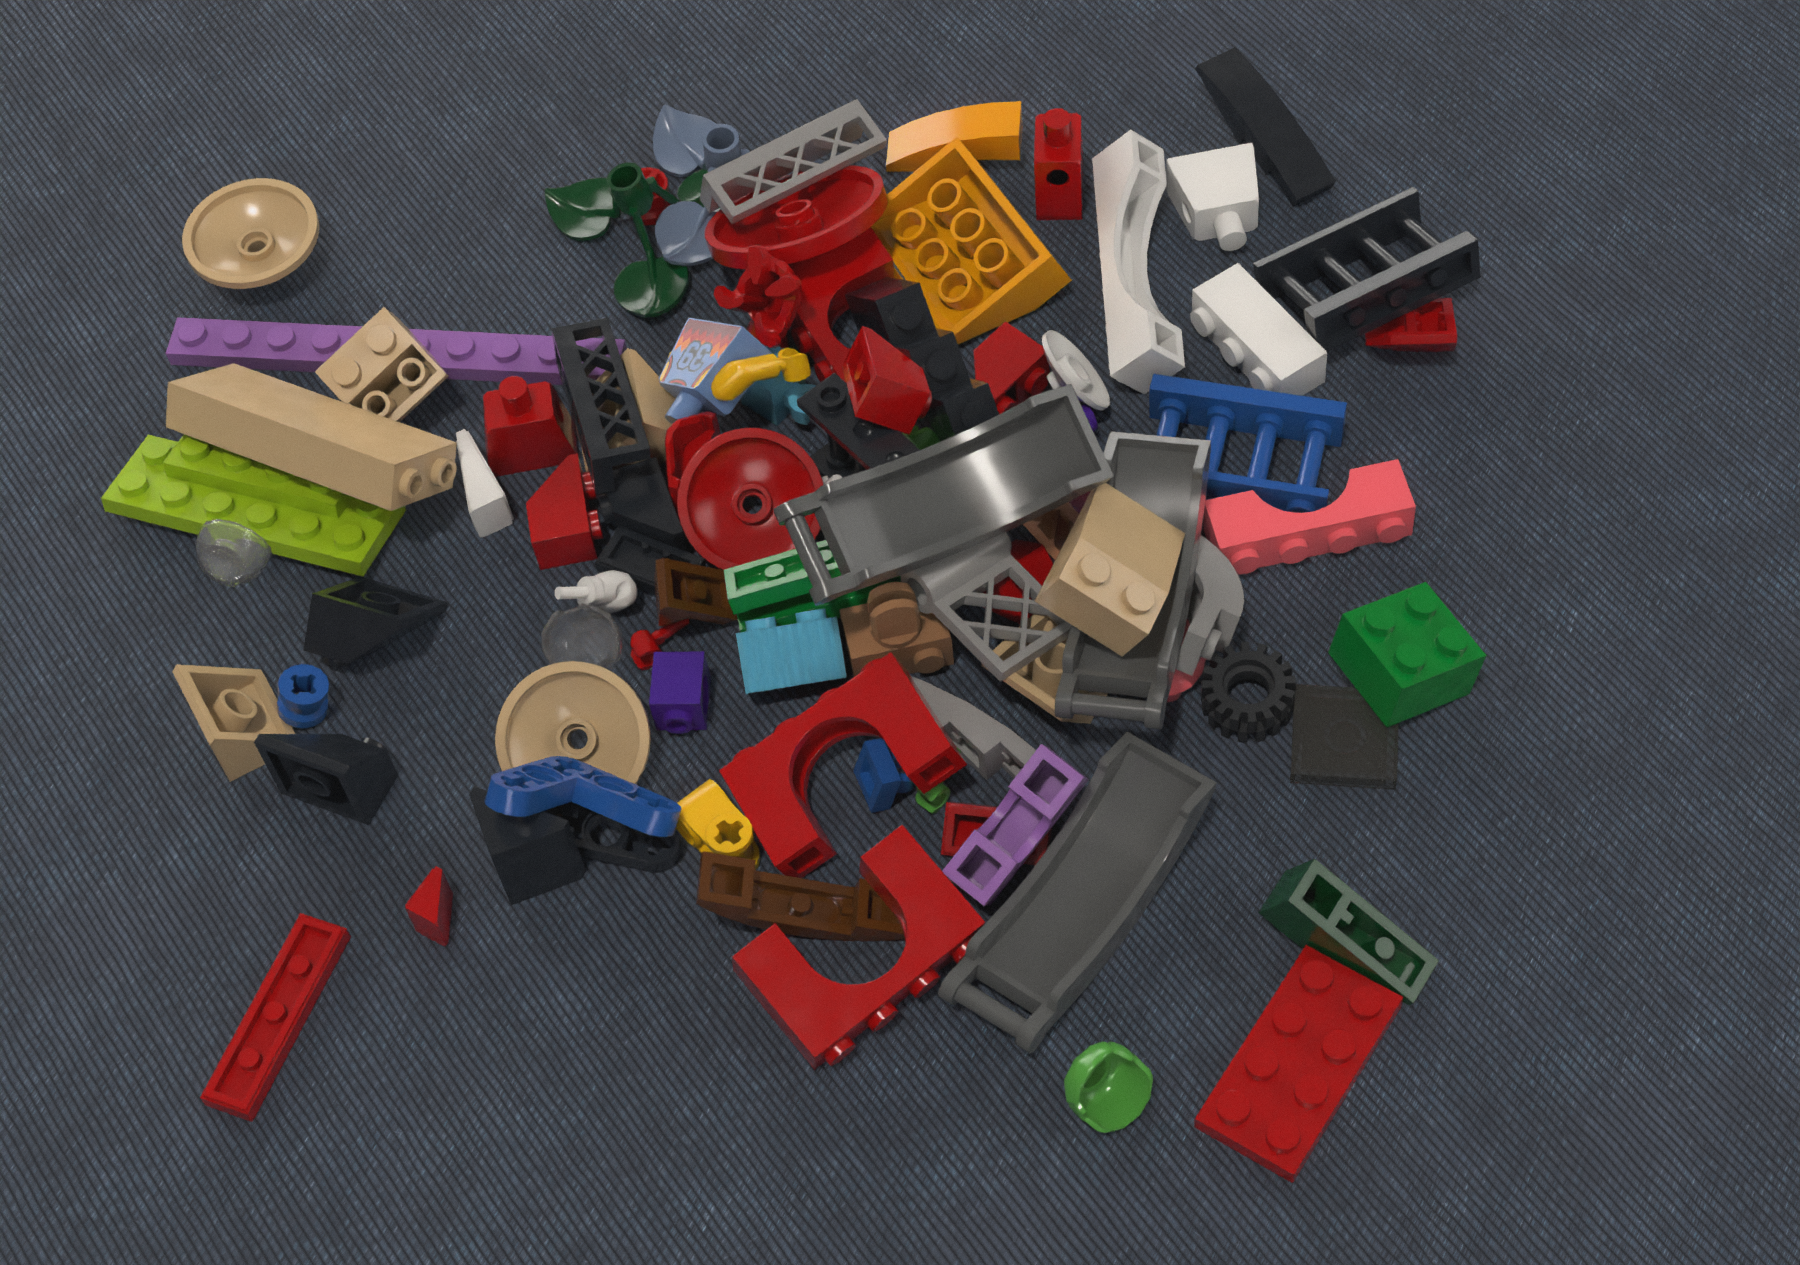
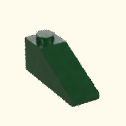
[1258,859,1439,1005]

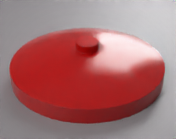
[704,165,888,269]

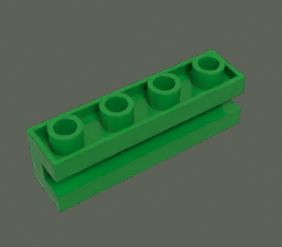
[724,540,901,632]

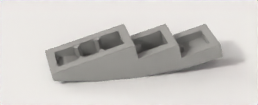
[911,676,1036,780]

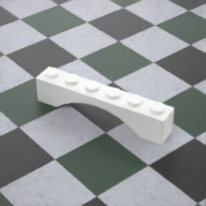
[1092,130,1185,394]

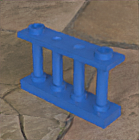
[1149,374,1347,513]

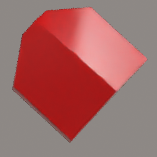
[1365,298,1457,352]
[665,411,721,524]

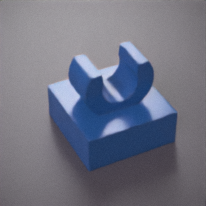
[853,738,915,813]

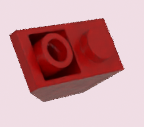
[973,321,1050,415]
[526,453,603,570]

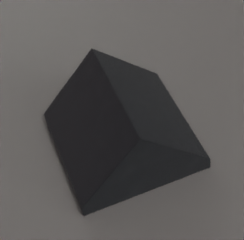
[469,786,586,905]

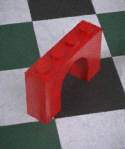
[789,227,894,383]
[719,652,967,878]
[732,825,985,1070]

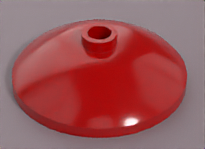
[677,428,823,570]

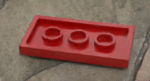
[1194,945,1403,1183]

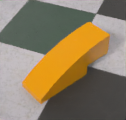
[886,101,1023,172]

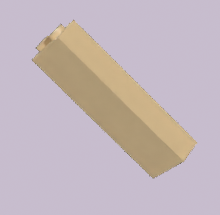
[166,363,457,511]

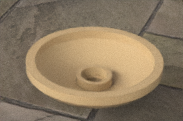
[182,178,319,289]
[495,661,651,816]

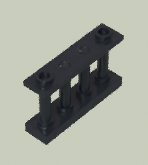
[1253,187,1481,352]
[797,373,920,479]

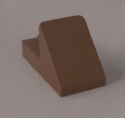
[654,558,737,627]

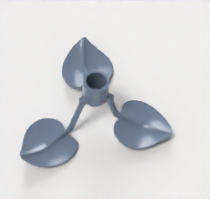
[653,105,825,266]

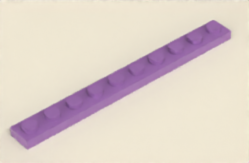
[166,317,627,385]

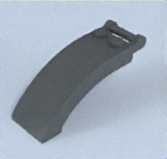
[773,384,1114,606]
[1055,431,1211,729]
[938,732,1217,1054]

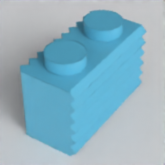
[736,608,847,694]

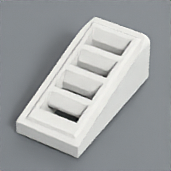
[456,429,514,538]

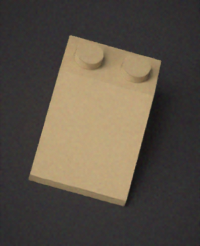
[1035,483,1185,657]

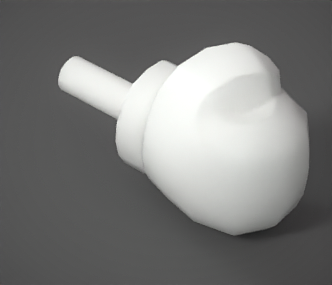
[555,570,638,614]

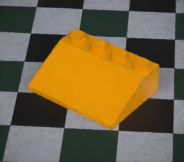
[871,137,1072,344]

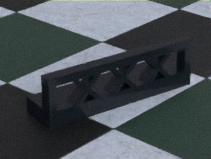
[552,318,651,494]

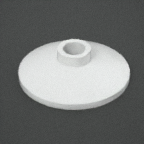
[1042,330,1110,411]

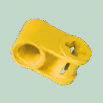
[676,779,761,870]

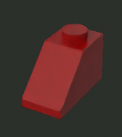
[842,326,932,435]

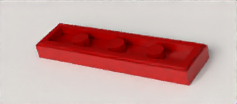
[200,913,351,1122]

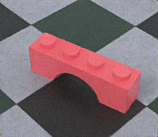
[1203,459,1416,575]

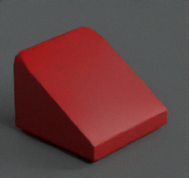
[405,866,453,947]

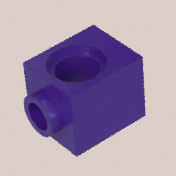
[649,651,711,734]

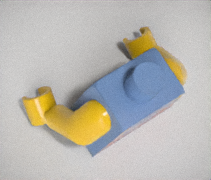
[659,318,811,424]

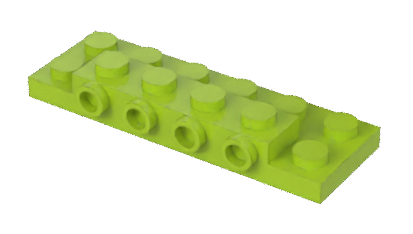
[101,434,406,576]

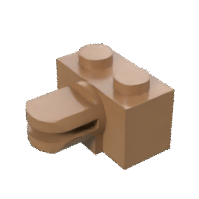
[839,582,954,677]

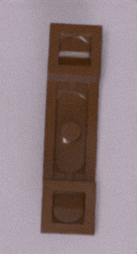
[696,851,905,941]

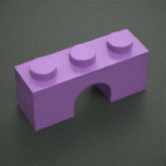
[942,744,1089,906]

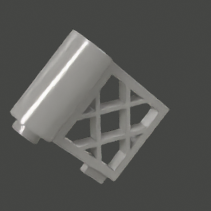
[901,532,1072,682]

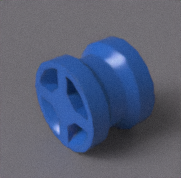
[277,664,329,728]

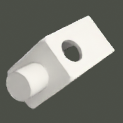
[1166,143,1259,251]

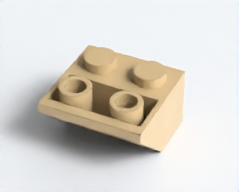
[315,307,449,422]

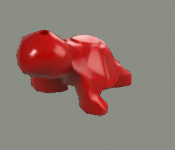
[713,245,802,348]

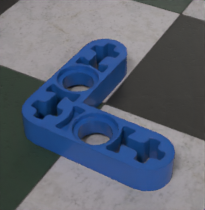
[485,756,681,837]

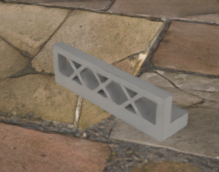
[700,99,887,224]

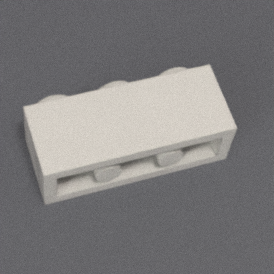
[1190,263,1327,396]

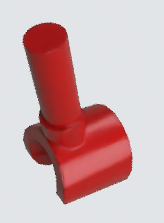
[630,619,690,670]

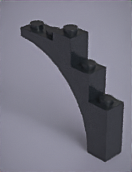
[845,277,999,442]

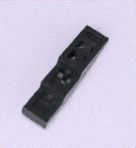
[1195,47,1336,207]

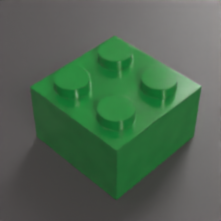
[1328,582,1487,727]

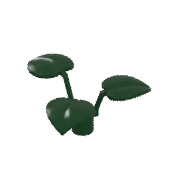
[545,162,721,318]

